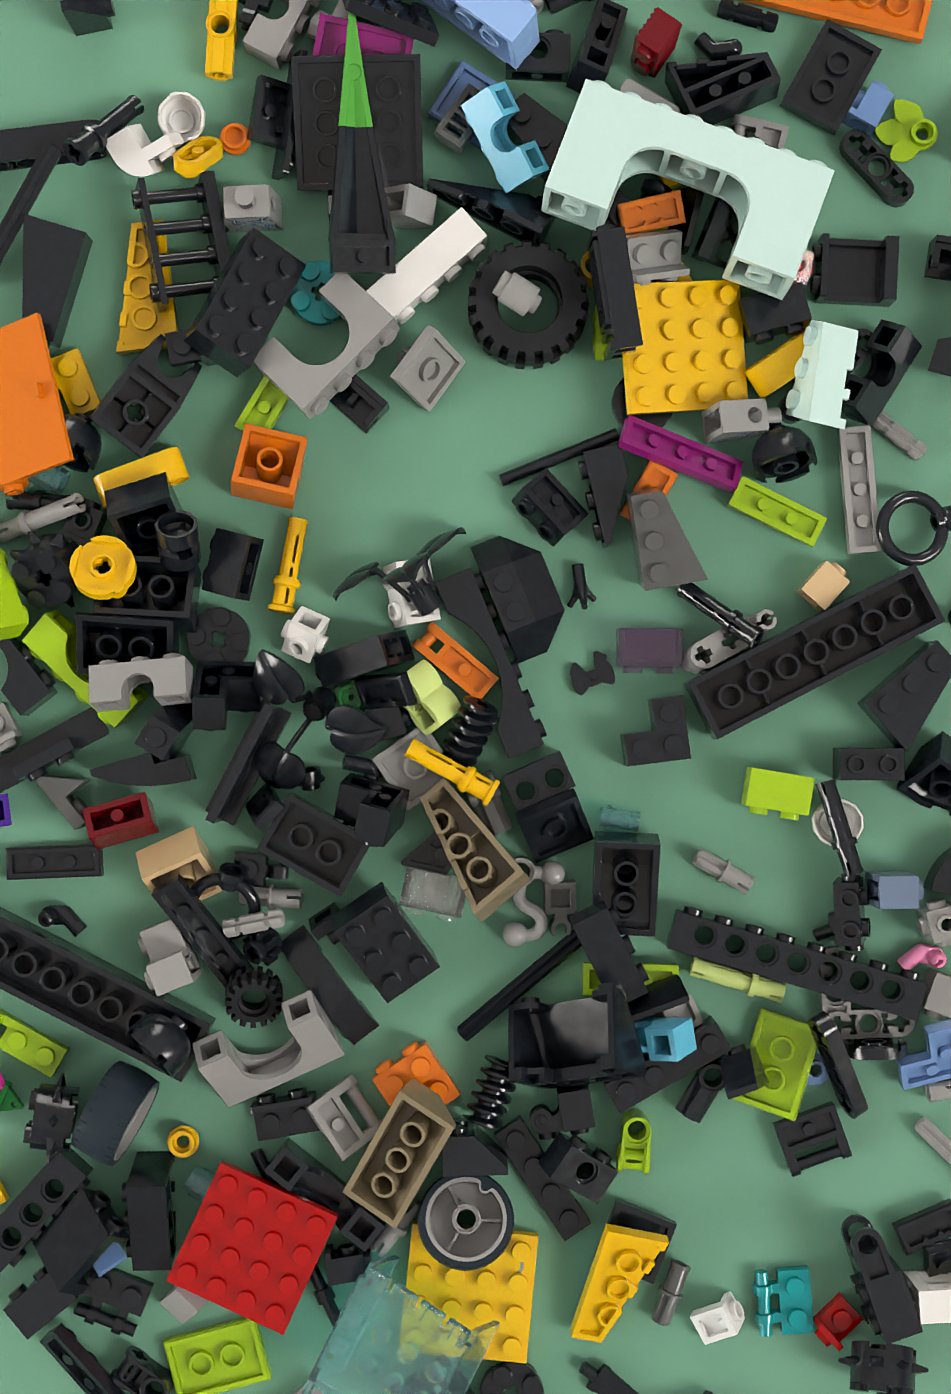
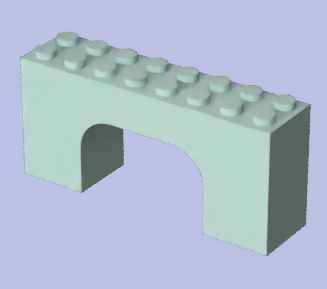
[541,79,835,300]

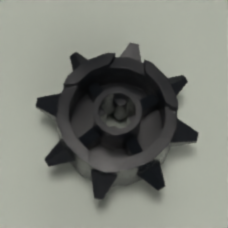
[10,531,79,608]
[23,1073,80,1163]
[838,1341,929,1394]

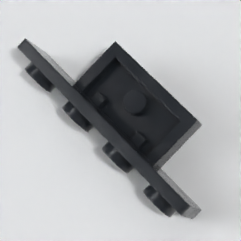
[247,49,308,180]
[0,707,109,793]

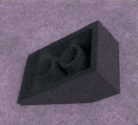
[592,831,661,937]

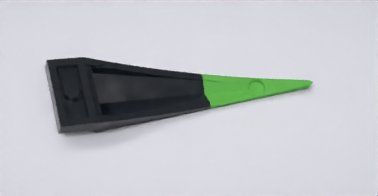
[328,13,396,274]

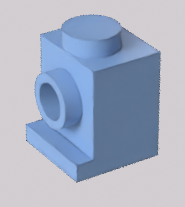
[842,81,894,136]

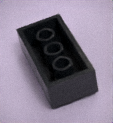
[183,227,306,377]

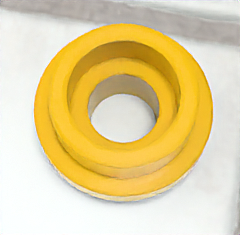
[167,1125,200,1158]

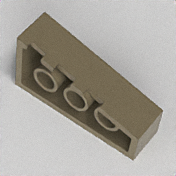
[420,778,531,922]

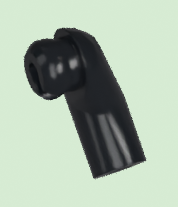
[694,31,742,61]
[342,754,382,781]

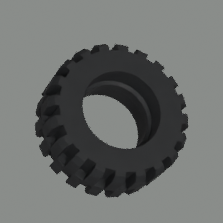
[468,240,589,370]

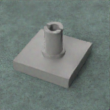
[390,325,466,412]

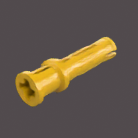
[267,517,309,615]
[404,738,500,806]

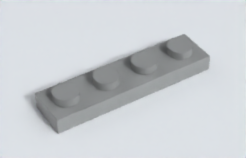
[837,425,882,555]

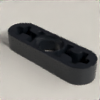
[839,129,914,208]

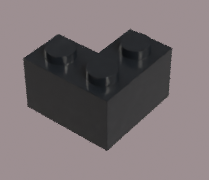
[192,660,262,731]
[620,695,691,767]
[334,772,410,847]

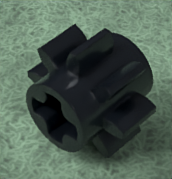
[243,927,282,966]

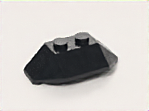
[470,536,565,664]

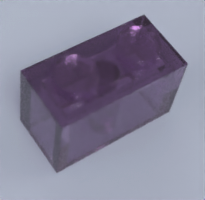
[616,628,683,674]

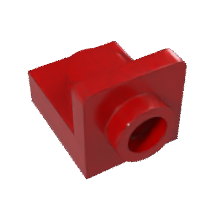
[813,1292,864,1351]

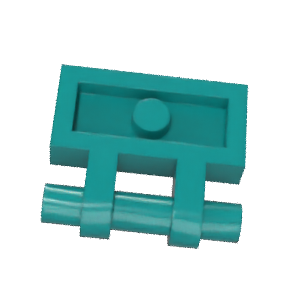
[753,1265,814,1337]

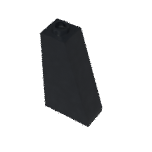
[22,214,93,349]

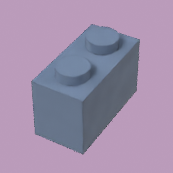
[865,871,924,909]

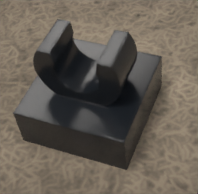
[308,902,340,945]

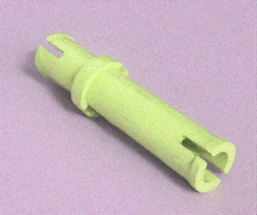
[689,956,786,1003]

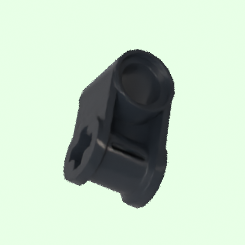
[110,1346,174,1394]

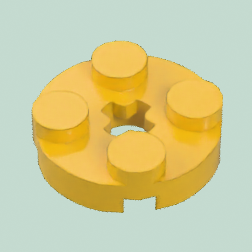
[69,535,137,600]

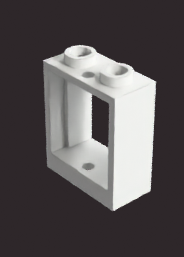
[903,1270,951,1324]

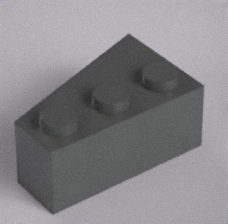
[626,487,708,591]

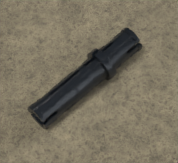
[677,583,764,648]
[815,779,864,877]

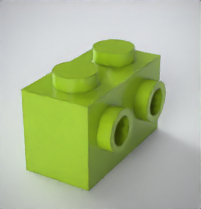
[741,767,815,821]

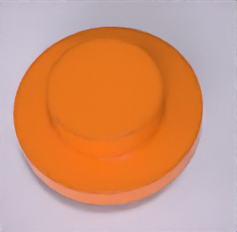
[219,123,251,155]

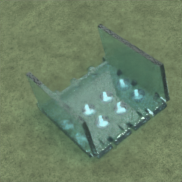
[302,1255,500,1394]

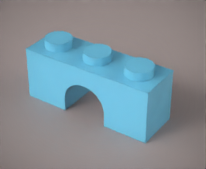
[461,81,550,193]
[634,1017,697,1062]

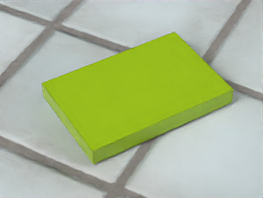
[733,1008,817,1121]
[163,1317,272,1394]

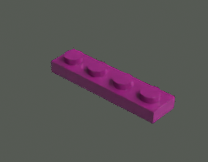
[617,415,744,493]

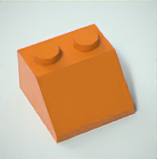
[231,423,308,510]

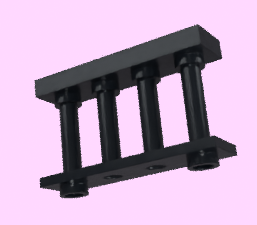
[131,171,230,313]

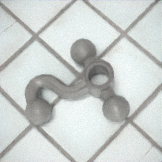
[502,856,565,947]

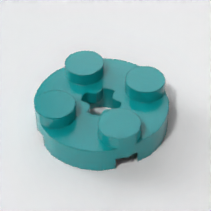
[290,261,341,326]

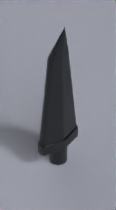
[579,1361,639,1394]

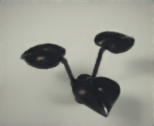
[333,527,466,617]
[253,649,386,789]

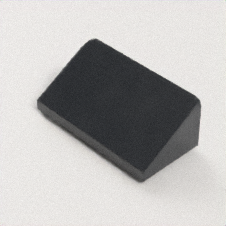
[668,187,704,255]
[628,974,690,1022]

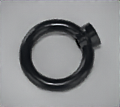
[876,491,951,566]
[191,863,261,940]

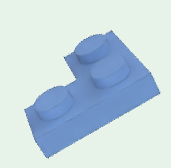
[896,1019,951,1090]

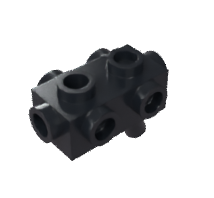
[813,873,871,951]

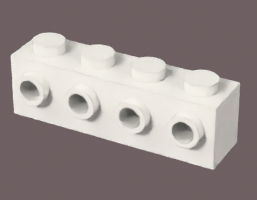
[366,207,487,324]

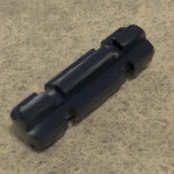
[717,0,779,33]

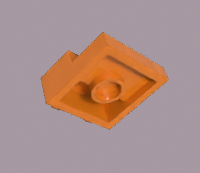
[372,1040,461,1106]

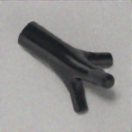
[567,564,597,610]

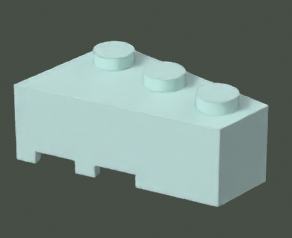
[786,320,859,430]

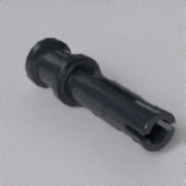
[63,95,144,166]

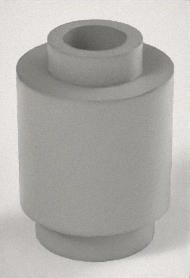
[492,270,542,316]

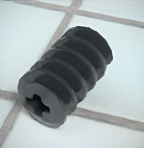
[442,696,498,768]
[463,1055,516,1129]

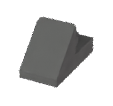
[35,775,91,830]

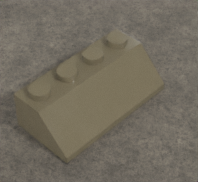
[342,1078,456,1229]

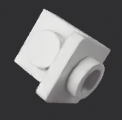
[690,1291,745,1345]

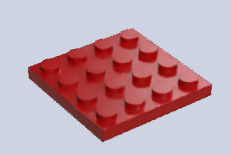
[166,1160,339,1335]

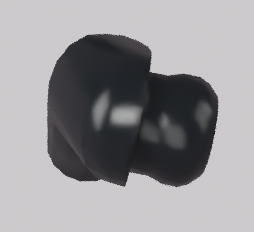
[38,905,87,937]

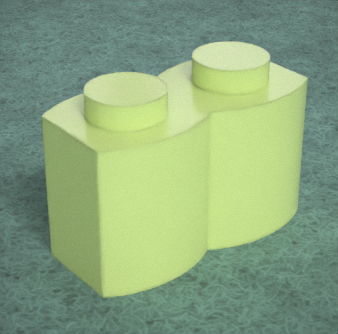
[403,659,461,736]

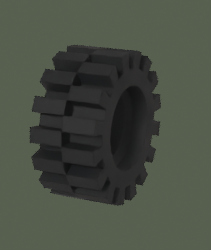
[225,965,283,1028]

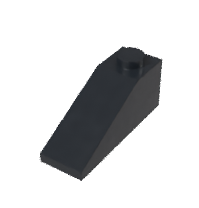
[566,0,628,93]

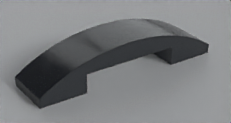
[280,925,379,1045]

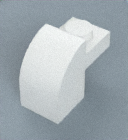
[106,124,184,177]

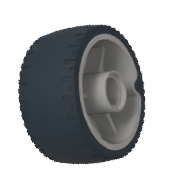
[71,1061,160,1166]
[418,1176,514,1271]

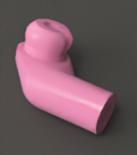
[896,943,947,970]

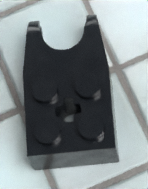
[88,334,202,458]
[841,1214,923,1345]

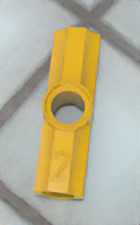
[205,0,238,81]

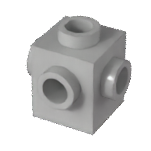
[917,898,951,947]

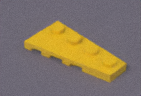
[116,219,179,355]
[570,1224,669,1343]

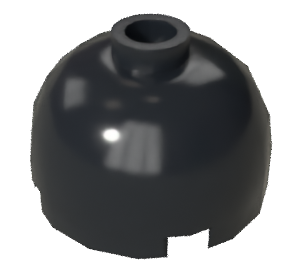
[61,413,102,473]
[752,424,818,483]
[125,1014,191,1078]

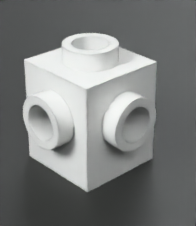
[281,606,330,664]

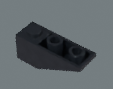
[578,444,628,548]

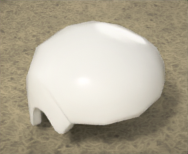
[158,92,206,143]
[812,799,864,846]

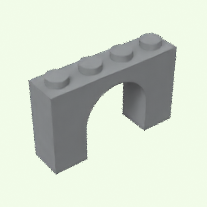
[253,273,400,420]
[192,990,345,1107]

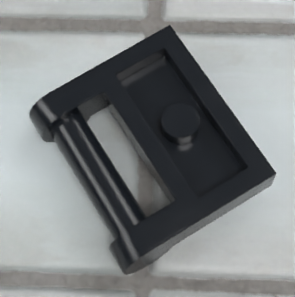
[772,1101,852,1177]

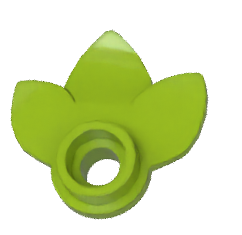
[874,99,938,163]

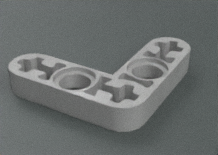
[819,946,915,1040]

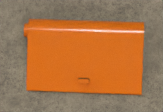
[0,313,74,496]

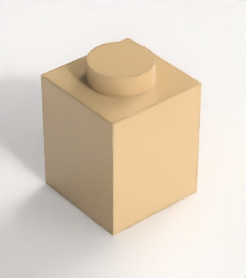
[796,561,850,612]

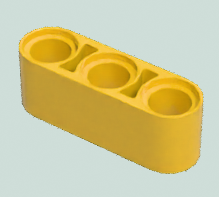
[744,329,806,399]
[93,447,190,509]

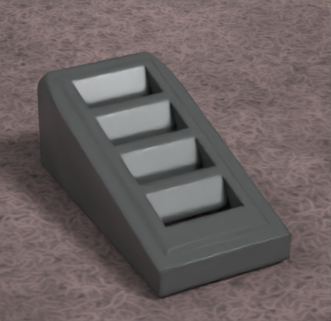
[434,84,481,155]

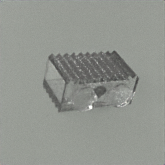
[399,866,466,922]

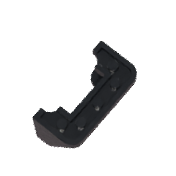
[508,983,646,1089]

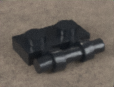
[74,1266,154,1337]

